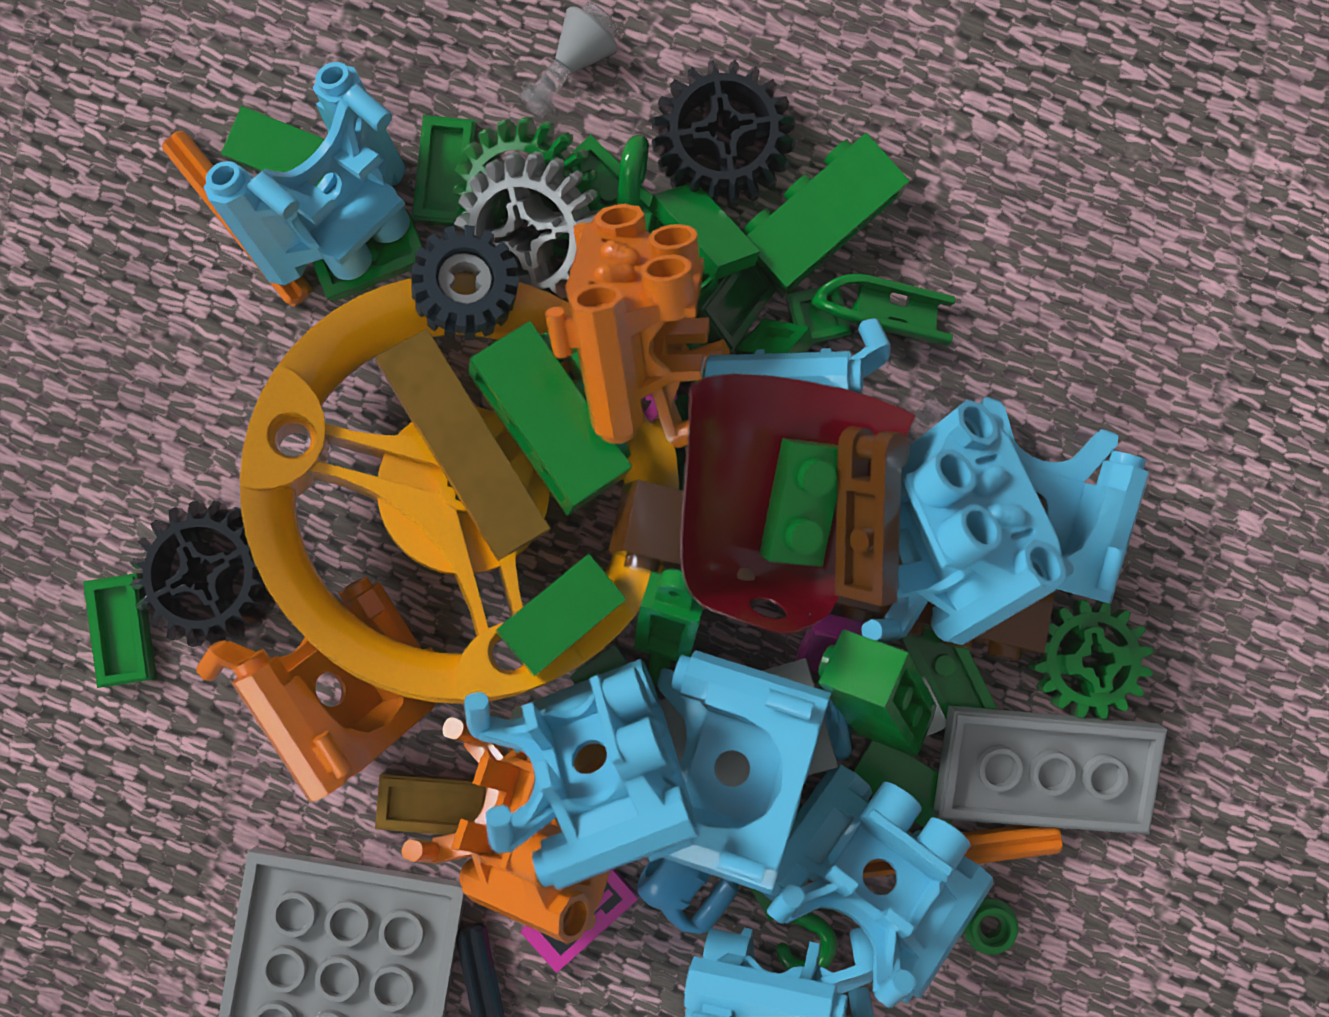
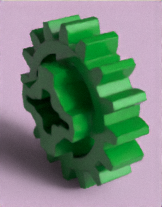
[1028,600,1154,719]

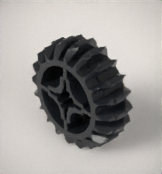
[652,60,795,208]
[129,501,275,647]

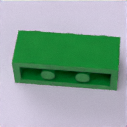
[743,132,910,298]
[468,321,632,516]
[819,629,937,758]

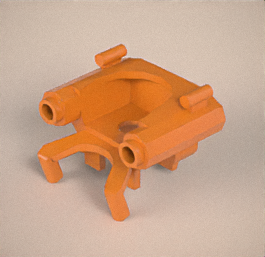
[545,204,730,448]
[196,575,437,802]
[402,717,611,944]

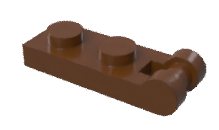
[835,426,910,606]

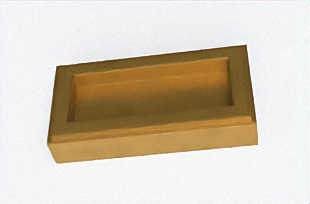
[375,772,487,835]

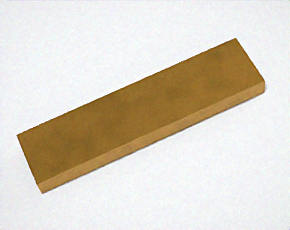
[375,329,550,561]

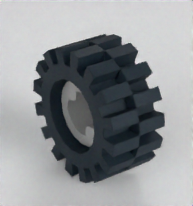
[411,225,519,341]

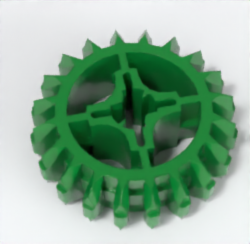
[452,117,601,265]

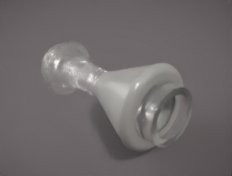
[518,2,619,118]

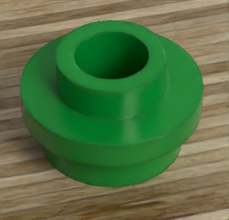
[963,897,1018,955]

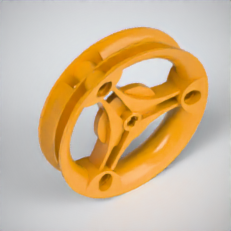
[240,273,679,704]

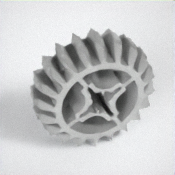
[454,152,600,300]

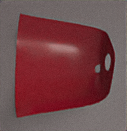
[681,373,916,634]

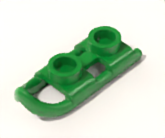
[811,274,955,346]

